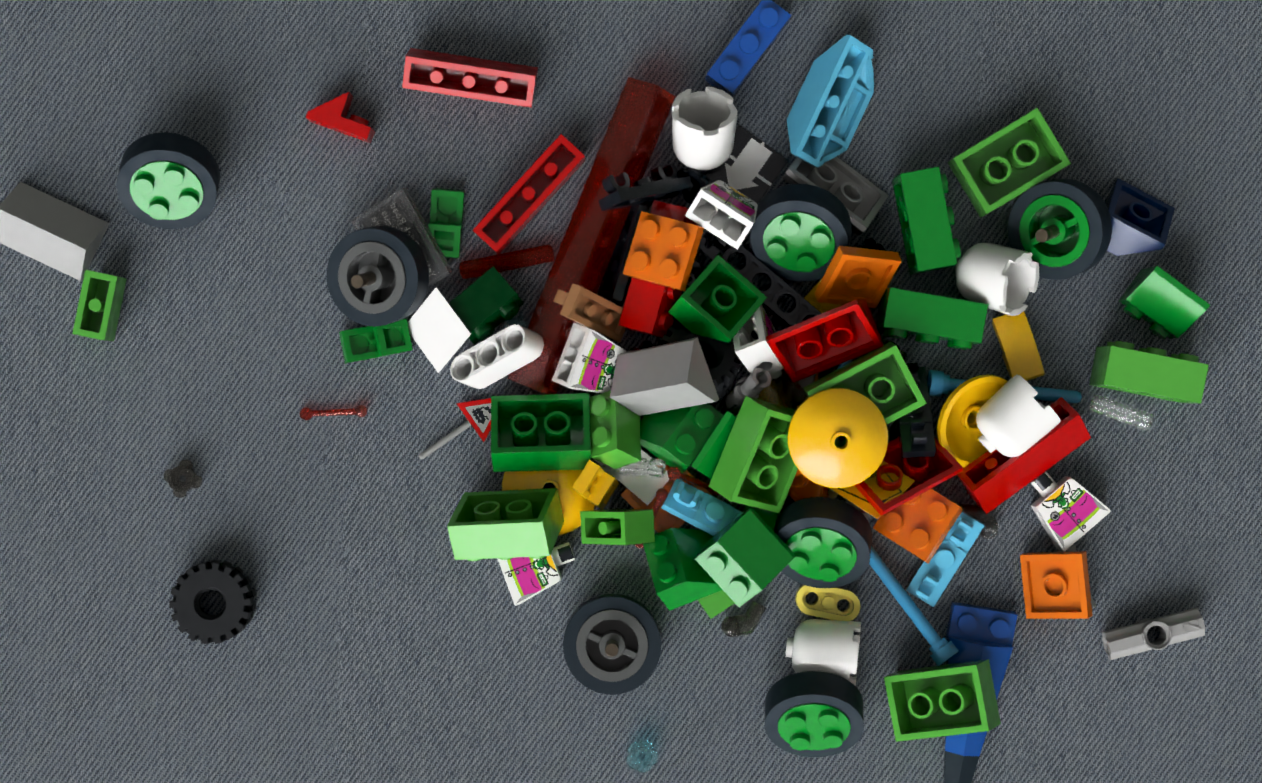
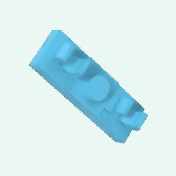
[661,478,742,536]
[906,511,985,607]

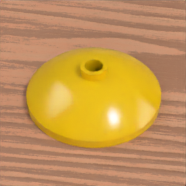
[937,375,1008,468]
[787,388,888,488]
[502,470,595,535]

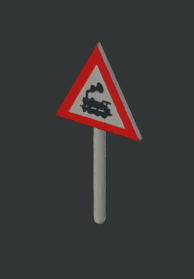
[419,398,491,459]

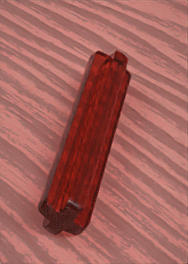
[459,244,555,279]

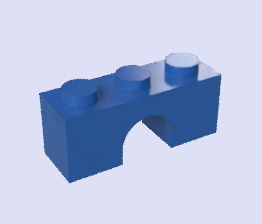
[705,0,791,97]

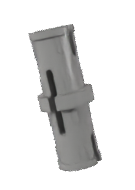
[724,368,771,412]

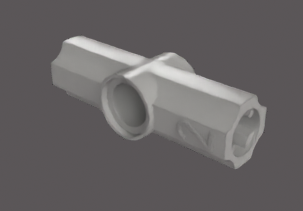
[1102,608,1206,660]

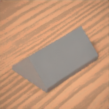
[782,156,889,236]
[0,182,109,281]
[610,337,719,416]

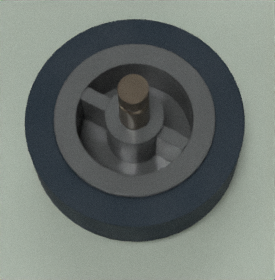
[327,226,429,327]
[563,594,661,695]

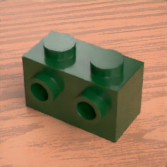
[449,266,524,345]

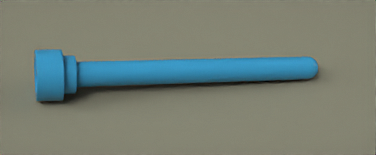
[927,370,1082,403]
[869,546,959,666]

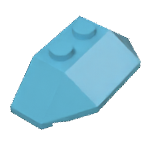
[786,34,874,168]

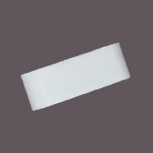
[450,324,544,389]

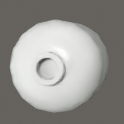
[672,87,737,170]
[955,243,1039,316]
[976,374,1061,457]
[786,619,861,686]

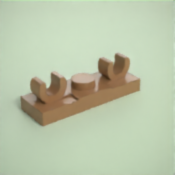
[553,283,626,343]

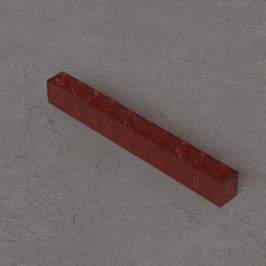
[507,77,675,394]

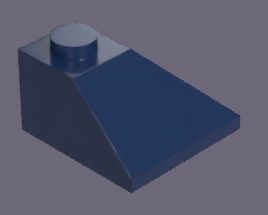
[1105,178,1175,256]

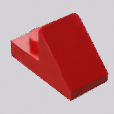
[305,92,375,143]

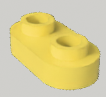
[795,585,860,621]

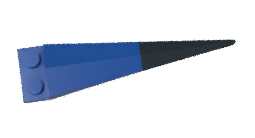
[944,602,1018,783]

